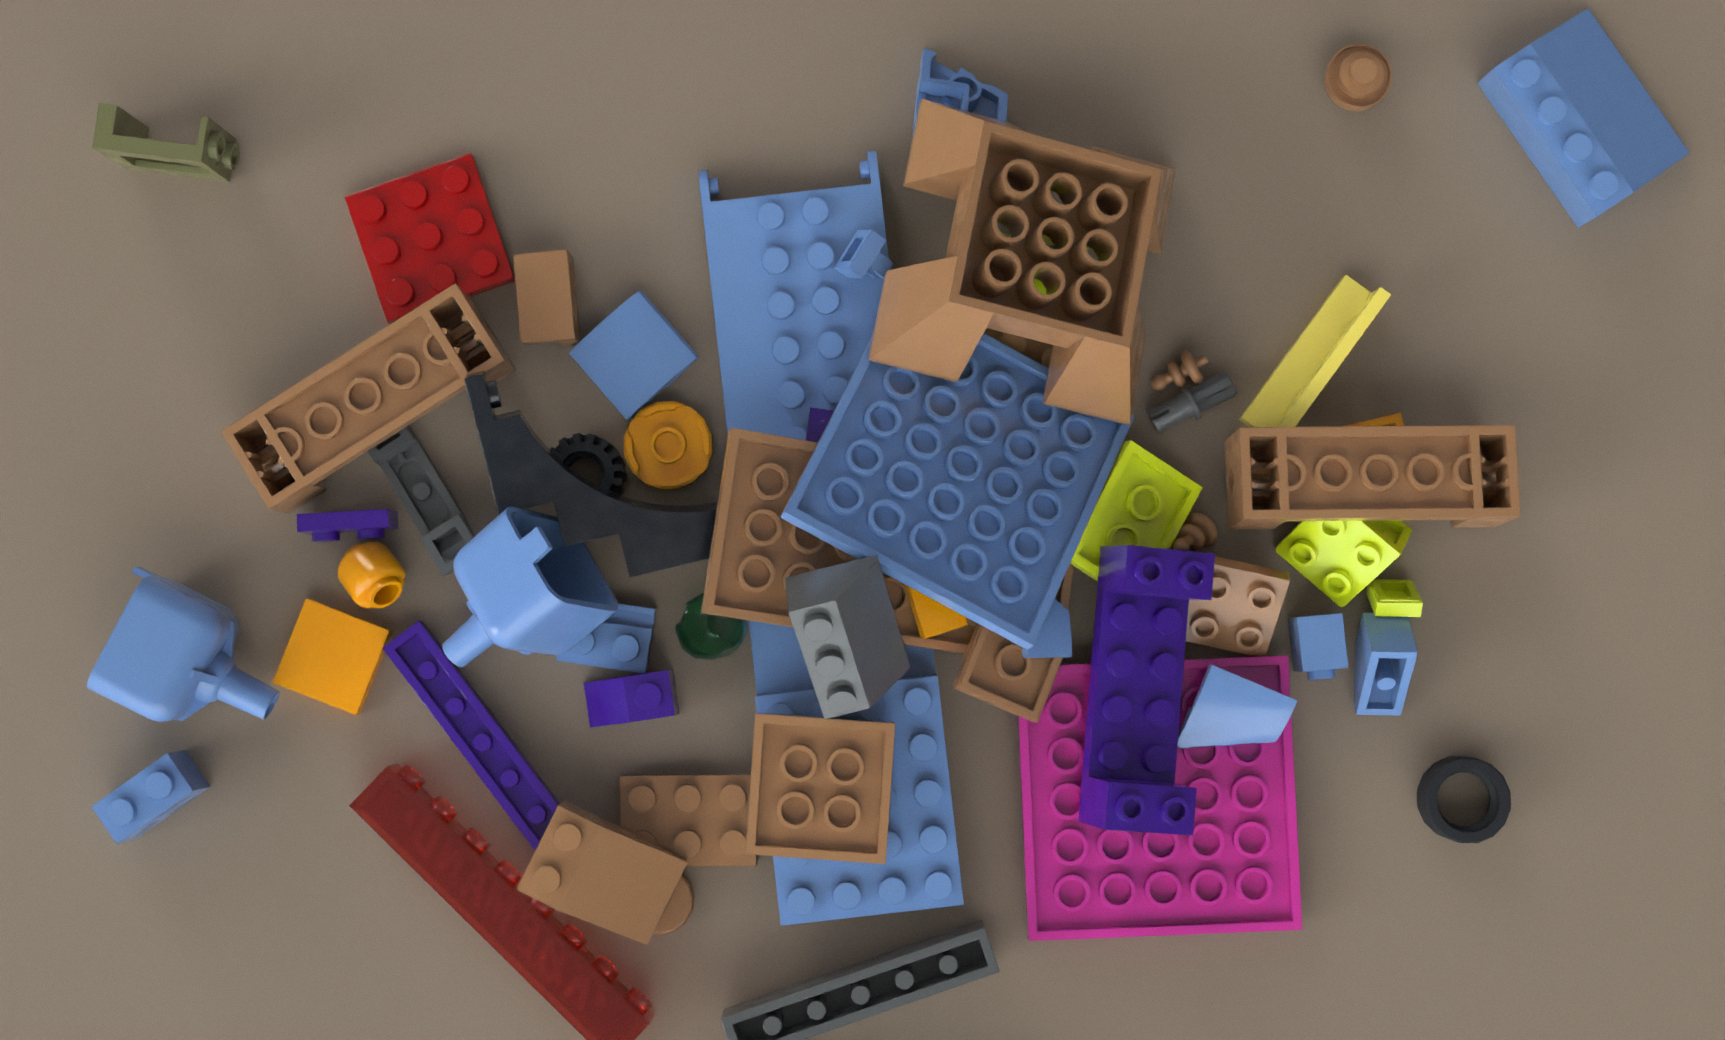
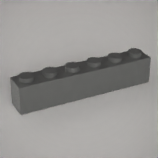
[721,920,1000,1040]

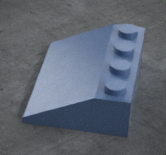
[1477,9,1690,228]

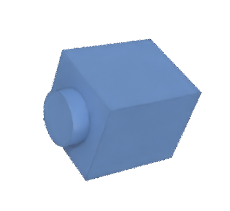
[1288,613,1348,680]

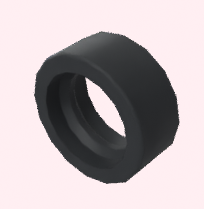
[1417,756,1511,843]

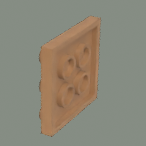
[745,712,895,864]

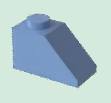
[1354,613,1418,716]

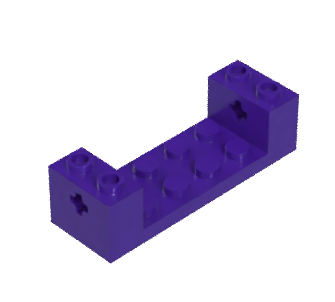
[1078,545,1215,835]

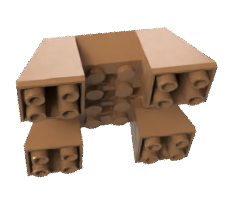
[868,99,1176,425]

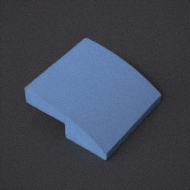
[569,290,699,420]

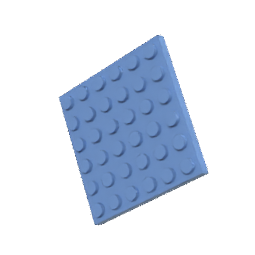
[780,333,1135,650]

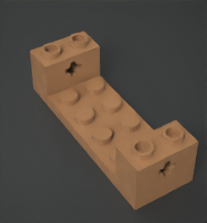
[220,283,517,514]
[1225,425,1521,530]

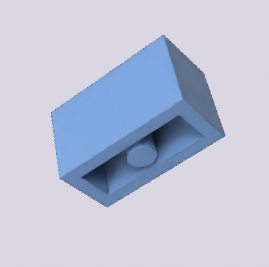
[91,750,210,844]

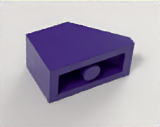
[584,669,680,728]

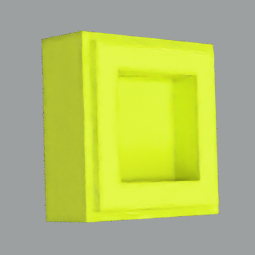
[1366,579,1423,617]

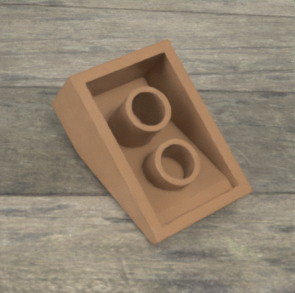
[516,800,688,945]

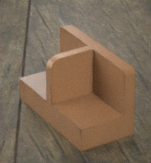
[513,249,581,347]

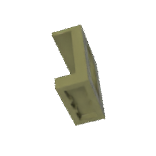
[92,103,239,182]

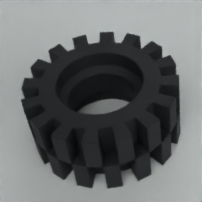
[550,433,627,495]

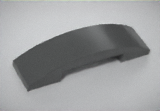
[368,425,475,577]

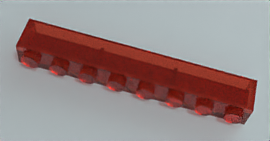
[349,763,655,1040]

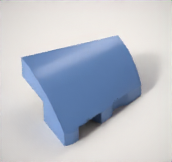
[912,49,1008,138]
[1177,665,1298,748]

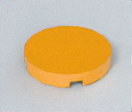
[624,401,713,490]

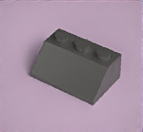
[785,555,910,719]

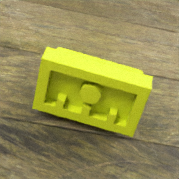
[1275,520,1413,607]

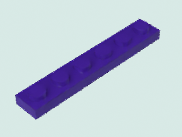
[382,620,560,851]

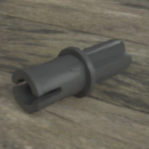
[1146,373,1237,435]

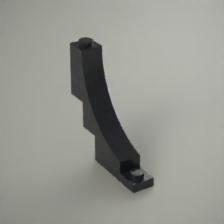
[464,371,718,577]

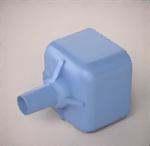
[442,507,618,667]
[87,566,280,722]

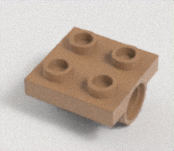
[1186,556,1290,657]

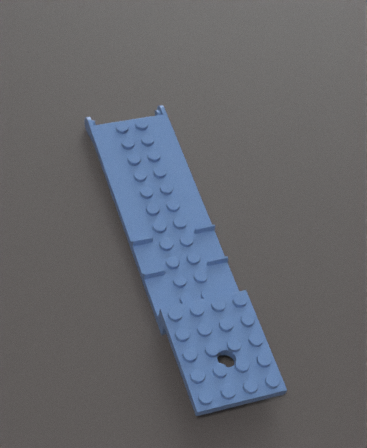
[699,150,964,926]

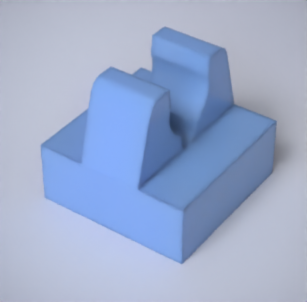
[834,230,894,279]

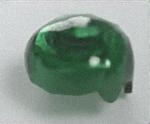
[675,593,748,660]

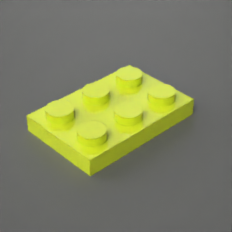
[1070,440,1203,581]

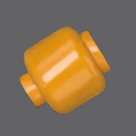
[337,541,406,608]

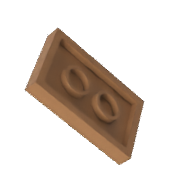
[620,773,757,866]

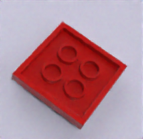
[345,153,515,324]

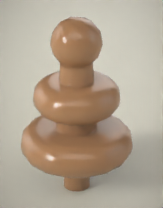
[1151,349,1209,391]
[1173,512,1218,551]

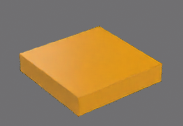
[272,598,393,715]

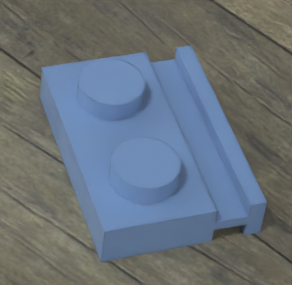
[556,604,657,674]

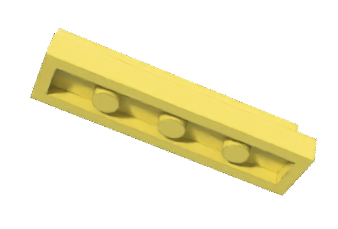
[1239,275,1391,427]

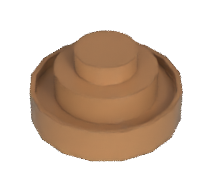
[1324,43,1393,112]

